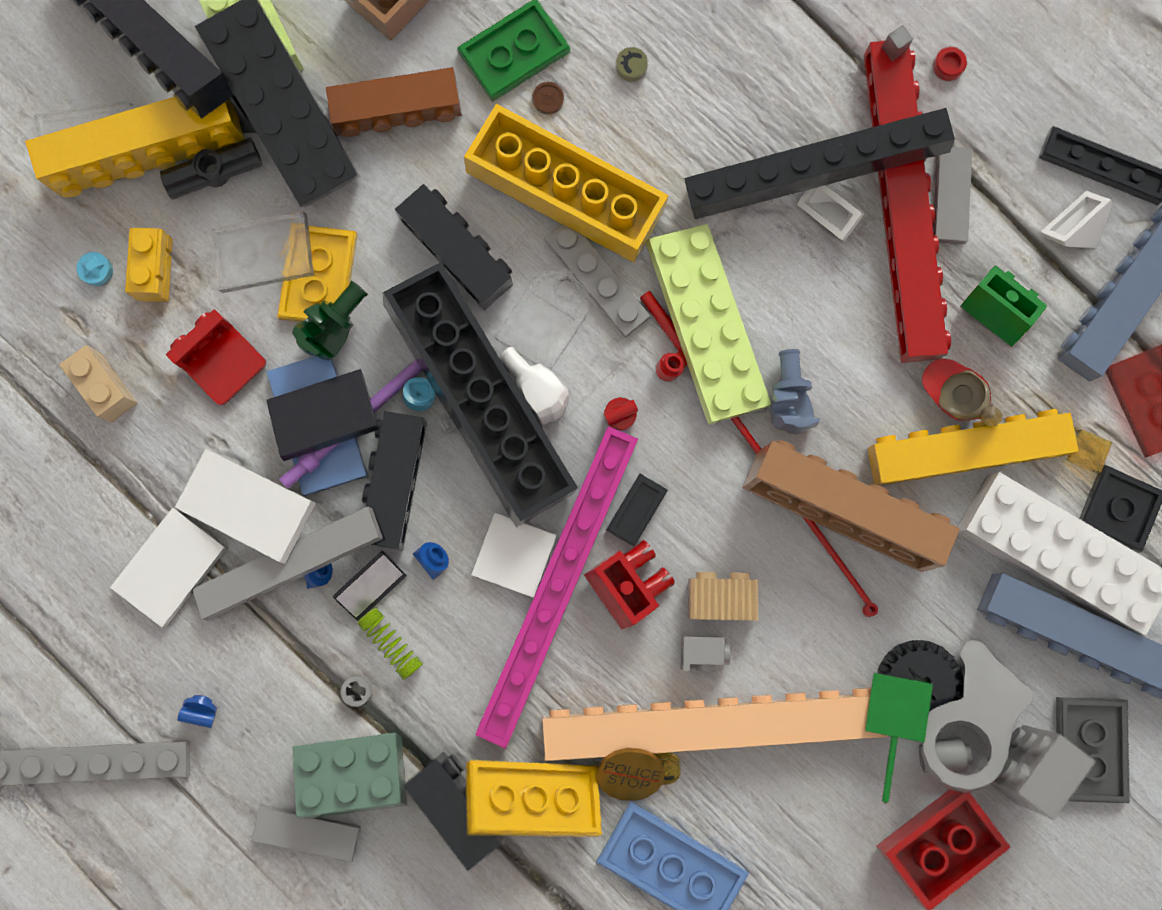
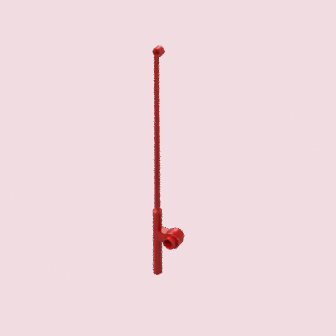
[640,291,878,617]

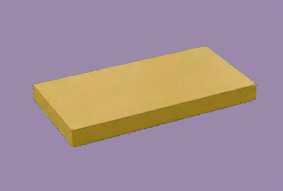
[466,760,602,837]

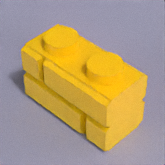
[125,228,173,302]

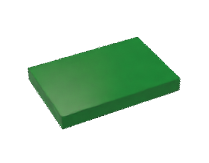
[457,0,571,102]

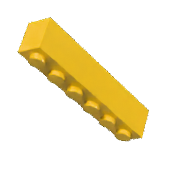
[867,409,1079,486]

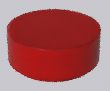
[933,47,967,81]

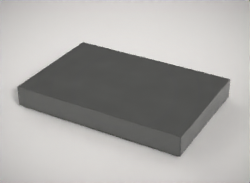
[1056,697,1130,803]

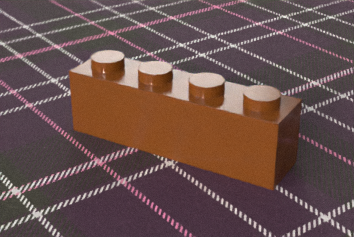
[326,67,462,137]

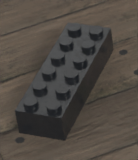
[194,0,360,208]

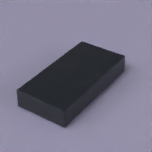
[606,474,668,547]

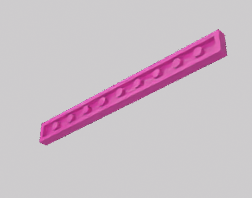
[475,426,638,749]

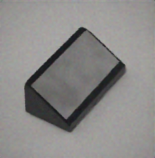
[333,551,407,621]

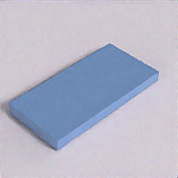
[266,356,368,496]
[596,801,749,910]

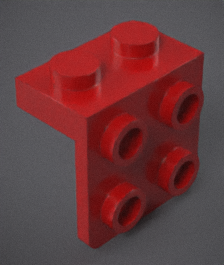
[165,309,267,406]

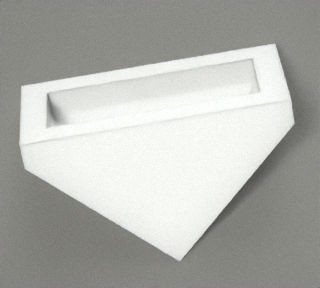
[796,185,864,241]
[1041,191,1113,249]

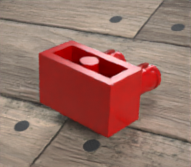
[584,540,675,630]

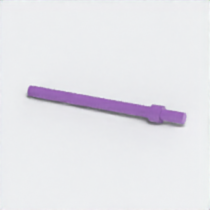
[279,359,422,489]

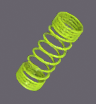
[357,608,423,680]

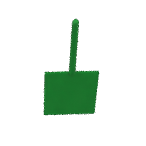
[865,673,933,804]

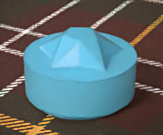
[77,252,113,286]
[402,377,436,411]

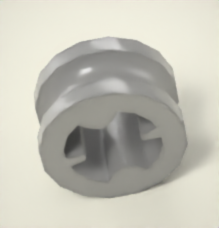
[341,675,373,707]

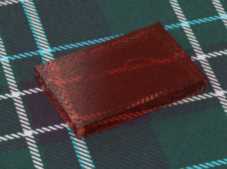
[1105,345,1162,457]

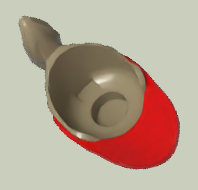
[922,358,1003,427]

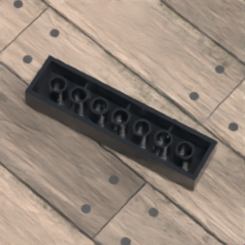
[383,262,578,528]

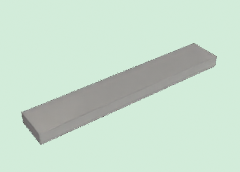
[192,506,383,621]

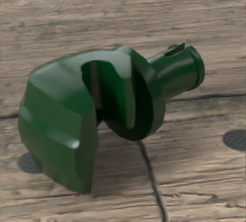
[292,280,368,361]

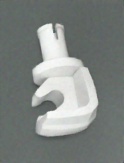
[499,346,570,425]

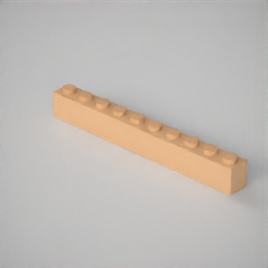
[542,688,888,761]

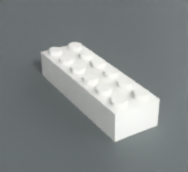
[958,472,1162,636]

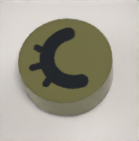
[616,47,648,82]

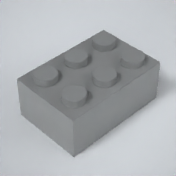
[990,725,1096,820]

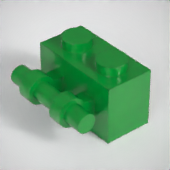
[960,265,1047,347]

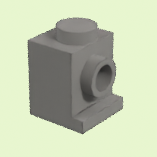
[681,636,731,671]

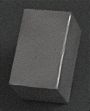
[882,25,913,61]

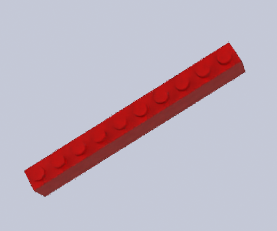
[863,41,951,363]

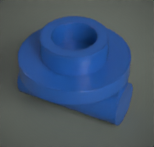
[413,542,449,580]
[304,563,333,589]
[177,695,217,728]

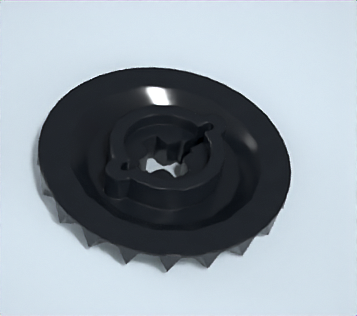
[877,640,964,712]

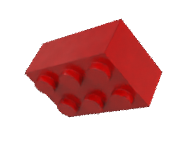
[876,790,1011,910]

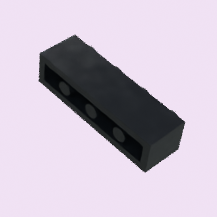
[395,183,513,311]
[362,411,427,551]

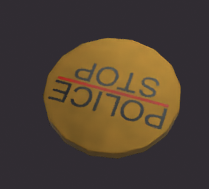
[597,748,665,801]

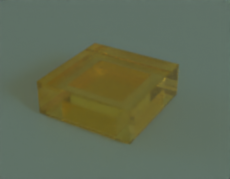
[1066,429,1112,473]

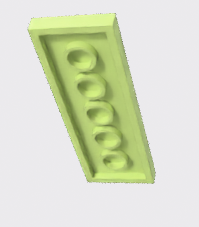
[646,224,772,425]

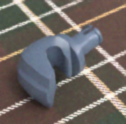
[771,349,820,434]

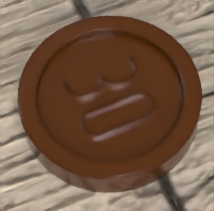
[532,82,564,114]

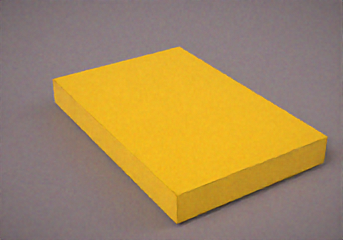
[277,223,358,322]

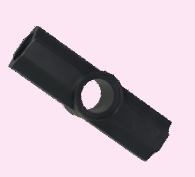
[160,137,262,200]

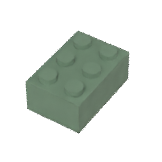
[292,733,408,819]

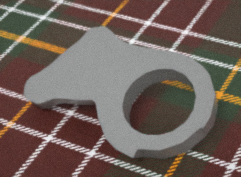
[921,640,1033,793]

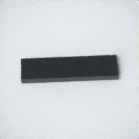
[1038,126,1162,206]

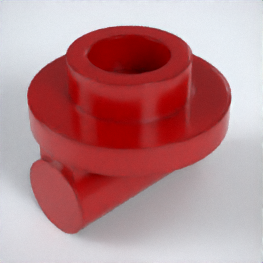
[603,397,638,430]

